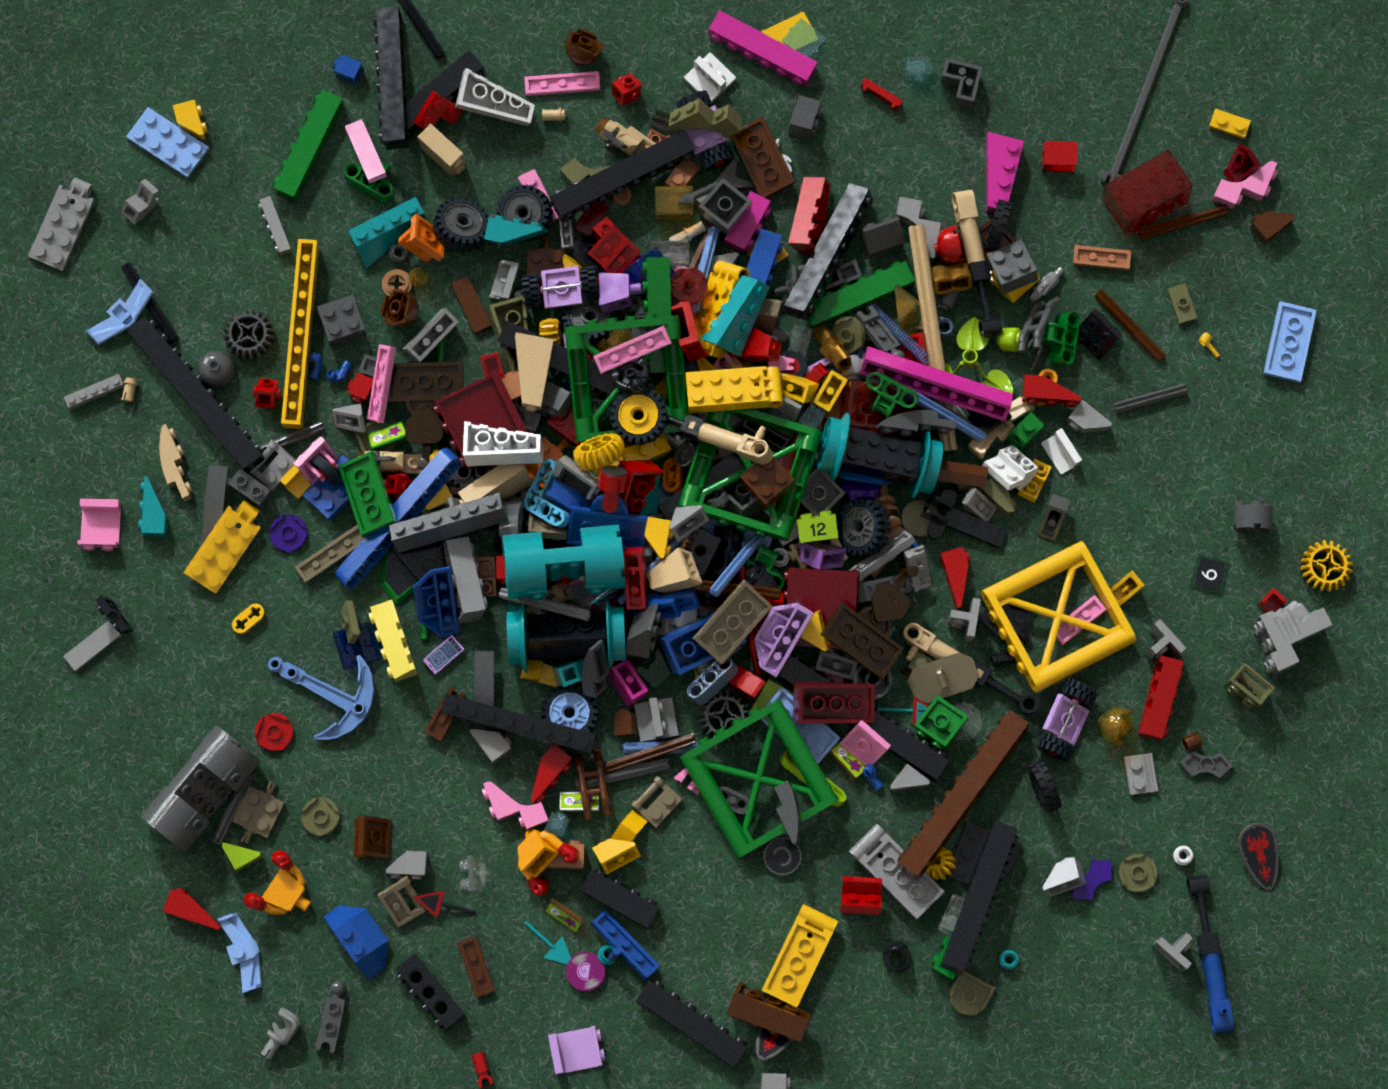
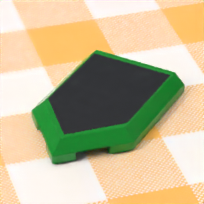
[381,548,418,605]

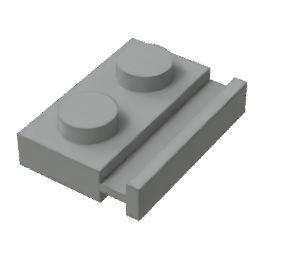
[1123,753,1158,796]

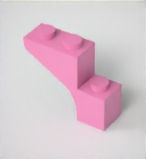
[1212,161,1278,209]
[482,782,549,830]

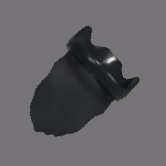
[743,560,778,589]
[883,941,911,972]

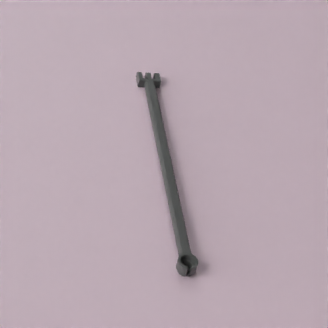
[1101,0,1188,189]

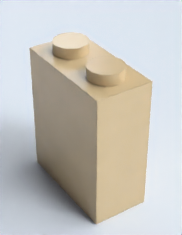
[418,123,465,177]

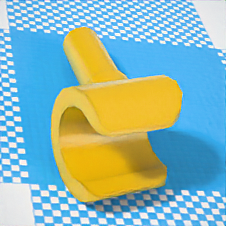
[1199,332,1220,358]

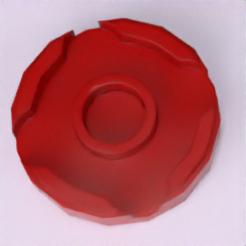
[255,713,294,752]

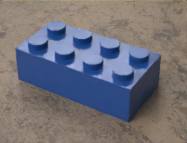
[658,610,747,675]

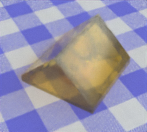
[655,186,693,221]
[895,285,919,330]

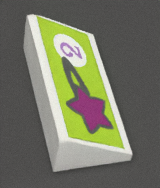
[560,792,599,812]

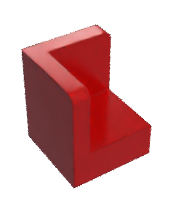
[1257,588,1288,613]

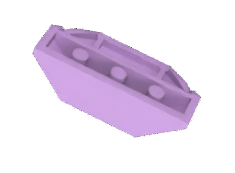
[754,603,814,677]

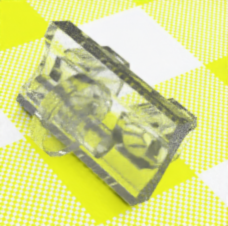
[460,856,492,893]

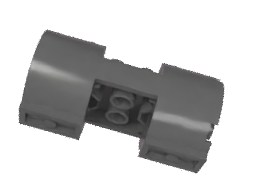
[140,725,261,853]

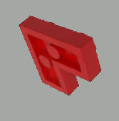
[413,91,463,130]

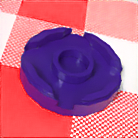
[269,515,308,553]

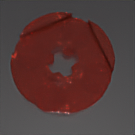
[670,268,708,306]

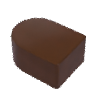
[614,709,637,737]

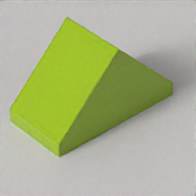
[222,842,263,872]

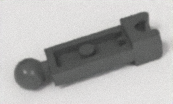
[855,306,905,358]
[315,981,346,1054]

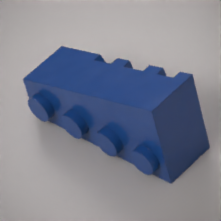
[747,229,784,298]

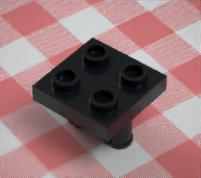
[1078,309,1123,360]

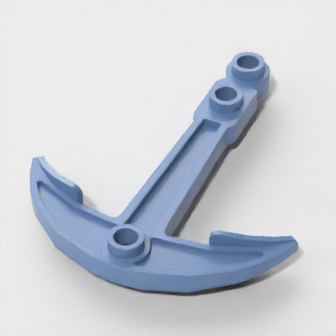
[268,655,375,740]

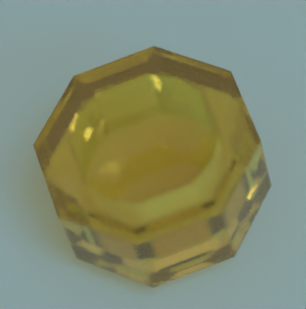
[409,267,428,287]

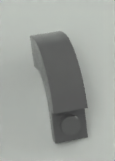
[499,499,529,556]

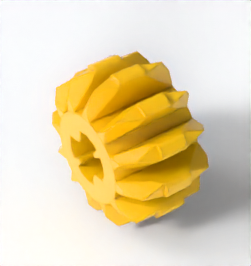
[539,318,563,345]
[926,847,956,880]

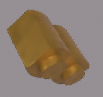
[931,262,972,294]

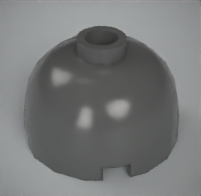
[198,351,236,390]

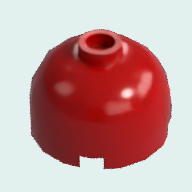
[934,225,965,264]

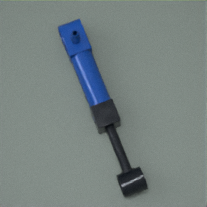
[1187,875,1234,1034]

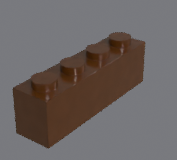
[727,981,811,1042]

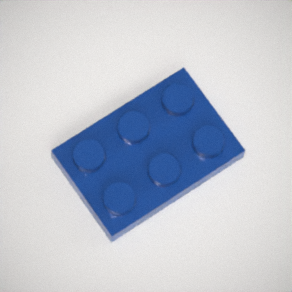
[303,455,350,521]

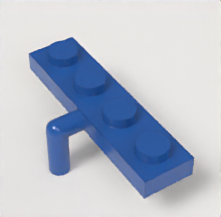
[590,910,660,980]

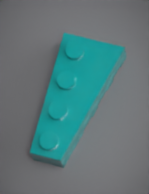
[701,275,770,357]

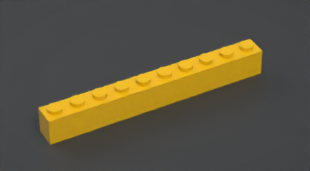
[281,239,319,429]

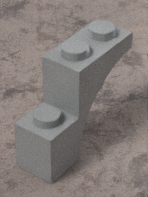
[896,197,943,263]

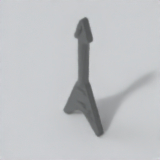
[678,157,755,205]

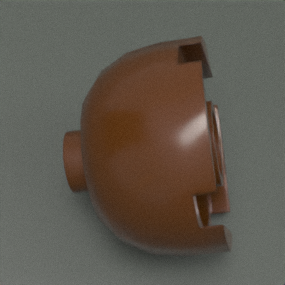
[565,29,603,65]
[381,289,419,328]

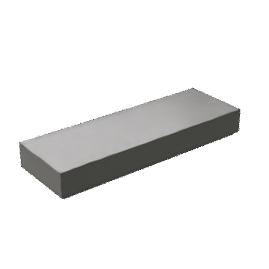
[63,620,122,672]

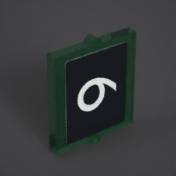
[1190,554,1229,595]

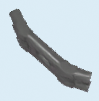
[1018,297,1061,353]

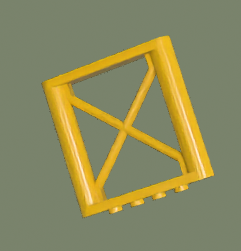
[981,541,1136,693]

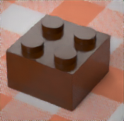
[740,456,795,510]

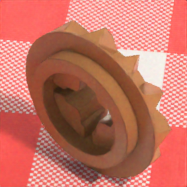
[382,269,412,296]

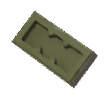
[1167,283,1198,325]
[341,600,360,644]

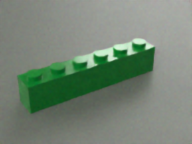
[273,89,344,202]
[642,257,671,373]
[807,261,915,331]

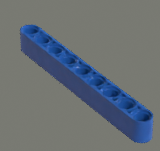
[335,448,461,589]

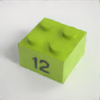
[797,510,839,543]

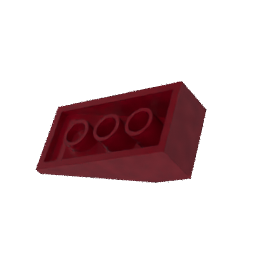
[793,682,875,724]

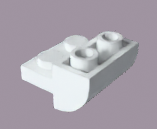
[983,445,1038,491]

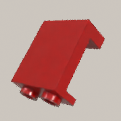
[671,301,709,362]

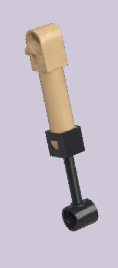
[952,190,1002,338]
[635,411,773,465]
[903,623,1039,716]

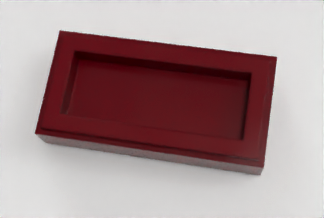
[574,202,609,236]

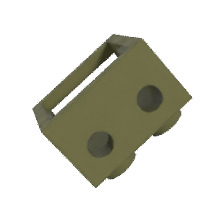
[1224,663,1275,710]

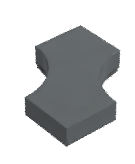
[1178,750,1234,779]

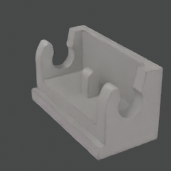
[489,260,520,301]
[903,545,932,592]

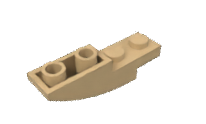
[159,424,193,501]

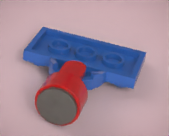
[566,466,648,551]

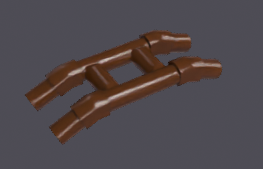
[574,749,612,819]

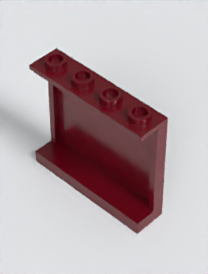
[433,370,528,471]
[784,566,860,648]

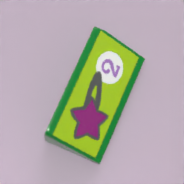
[366,421,407,451]

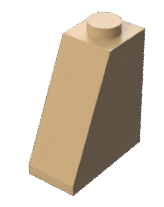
[646,547,702,594]

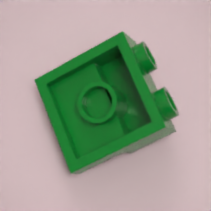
[914,695,969,751]

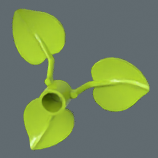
[945,317,1013,394]

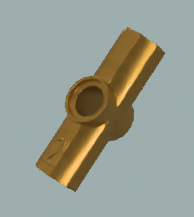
[812,324,852,371]

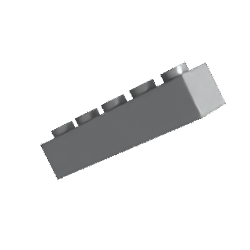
[556,190,575,251]
[258,196,291,255]
[64,374,124,410]

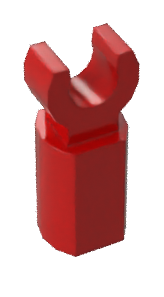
[471,1052,493,1088]

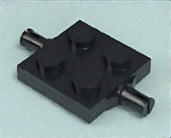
[978,596,1033,646]

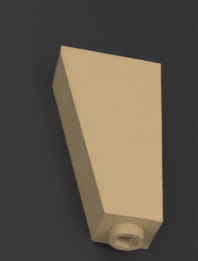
[515,332,554,412]
[458,464,532,504]

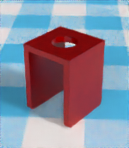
[1042,141,1077,173]

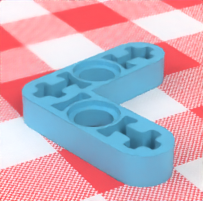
[524,459,570,528]

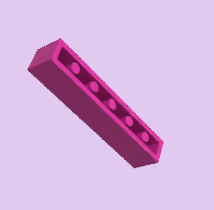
[708,10,817,86]

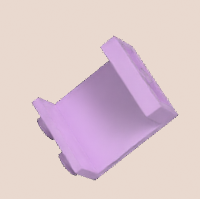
[548,1026,606,1075]

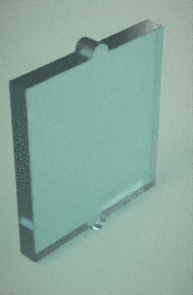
[782,18,826,58]

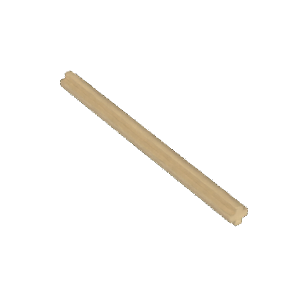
[908,224,957,452]

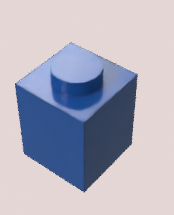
[333,54,363,85]

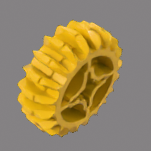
[573,433,625,471]
[1300,540,1353,592]

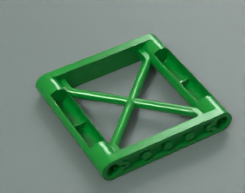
[564,314,689,442]
[678,409,823,541]
[679,699,839,858]

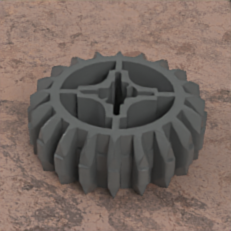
[223,309,275,360]
[699,691,750,743]

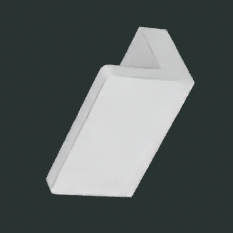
[1041,428,1082,475]

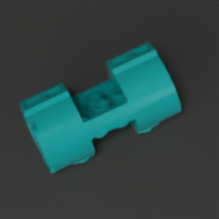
[502,525,625,601]

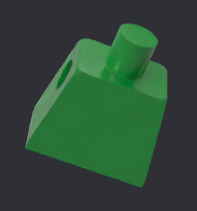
[1006,412,1045,452]

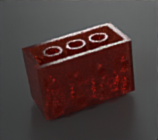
[1102,149,1193,235]

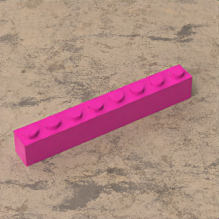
[859,346,1013,421]

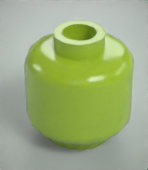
[996,327,1022,352]

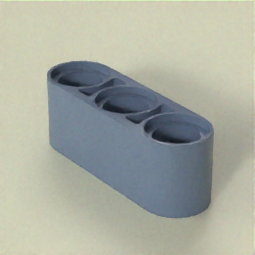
[687,657,738,705]

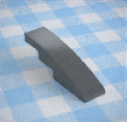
[201,465,229,544]
[474,651,495,731]

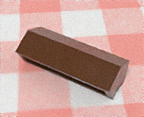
[938,460,988,488]

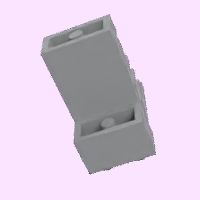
[1253,601,1332,677]

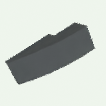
[824,259,863,293]
[582,640,610,698]
[774,781,801,845]

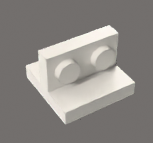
[684,53,736,102]

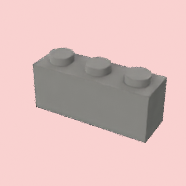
[402,308,459,363]

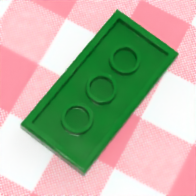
[339,451,397,537]

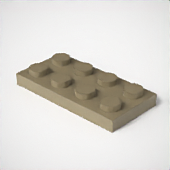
[692,580,773,665]

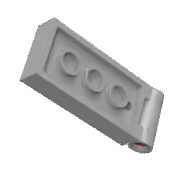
[849,824,945,920]

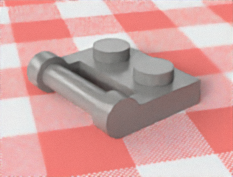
[250,439,296,491]

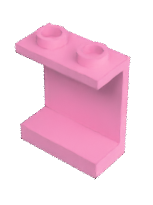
[77,499,122,551]

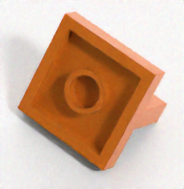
[398,214,444,263]

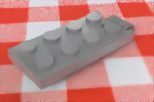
[28,178,95,272]

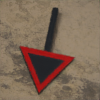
[413,890,476,918]

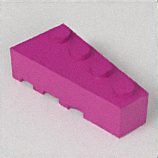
[986,132,1024,214]

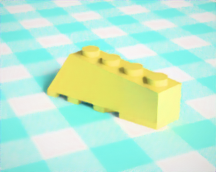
[368,600,418,682]

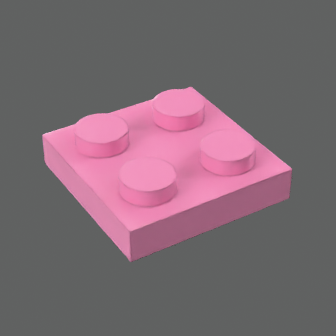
[839,720,891,766]

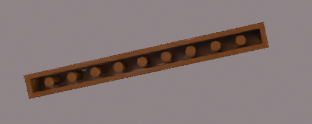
[897,711,1029,881]

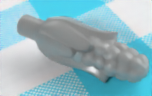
[1030,267,1064,302]

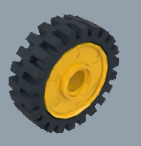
[610,387,668,445]

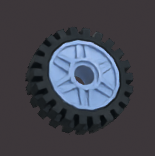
[541,684,598,733]

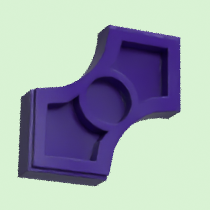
[1072,860,1112,900]

